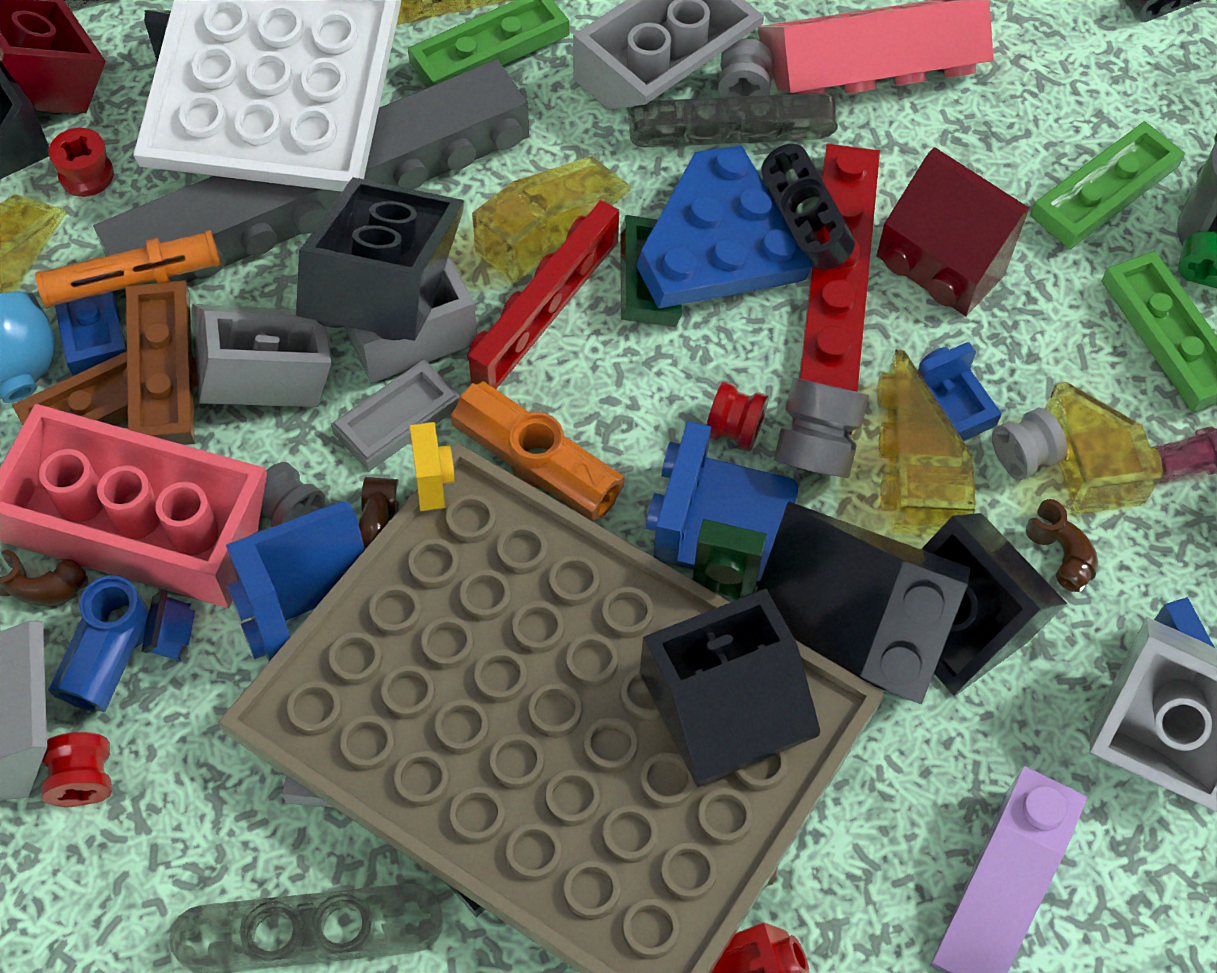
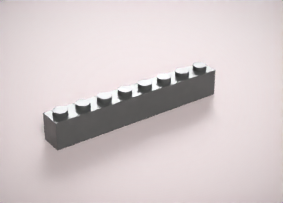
[93,59,529,295]

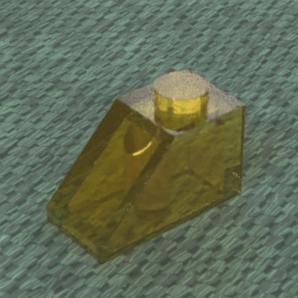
[1044,382,1162,515]

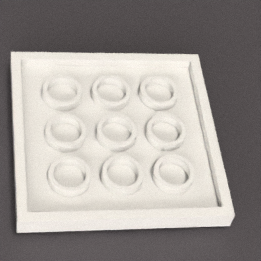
[133,0,401,192]

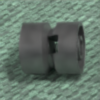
[773,377,869,478]

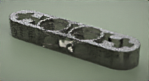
[628,93,838,148]
[169,883,444,973]

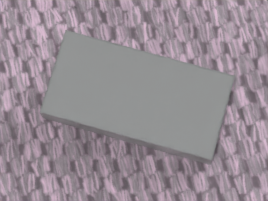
[331,359,460,472]

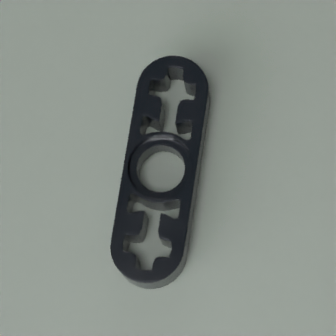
[761,144,855,270]

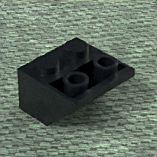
[639,589,820,787]

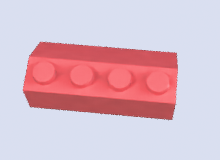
[758,0,994,101]
[0,404,267,609]

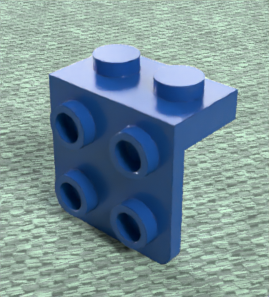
[646,421,798,587]
[226,502,365,661]

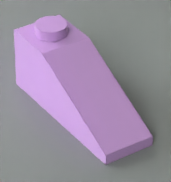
[930,766,1088,973]

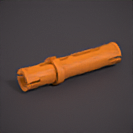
[35,230,221,309]

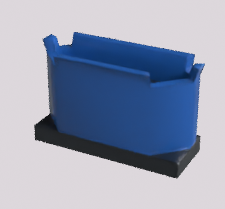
[141,590,195,662]

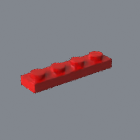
[467,199,619,389]

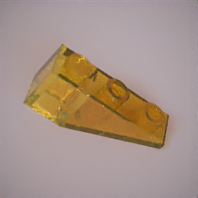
[877,349,976,535]

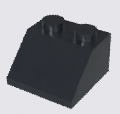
[921,513,1067,696]

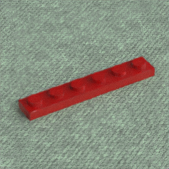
[799,144,880,435]

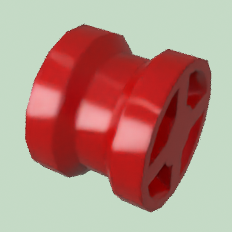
[48,127,114,197]
[706,381,769,452]
[41,732,112,807]

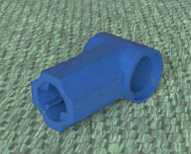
[48,575,149,713]

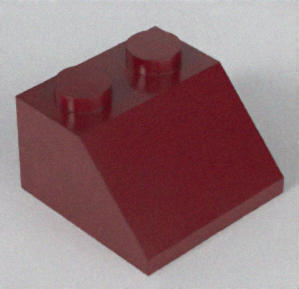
[0,0,106,114]
[876,147,1029,316]

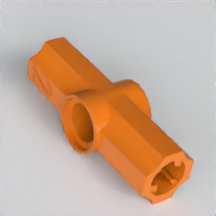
[451,381,625,522]

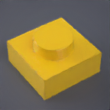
[410,422,455,511]

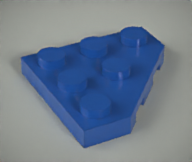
[636,145,812,309]

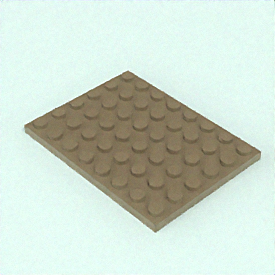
[218,443,885,973]

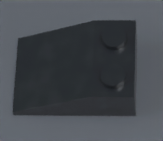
[296,177,465,341]
[756,501,971,705]

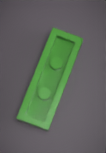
[408,0,570,87]
[1030,121,1185,250]
[1101,250,1217,413]

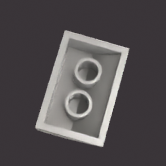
[573,0,764,110]

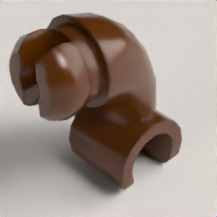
[358,477,399,549]
[1025,499,1098,592]
[0,549,88,606]

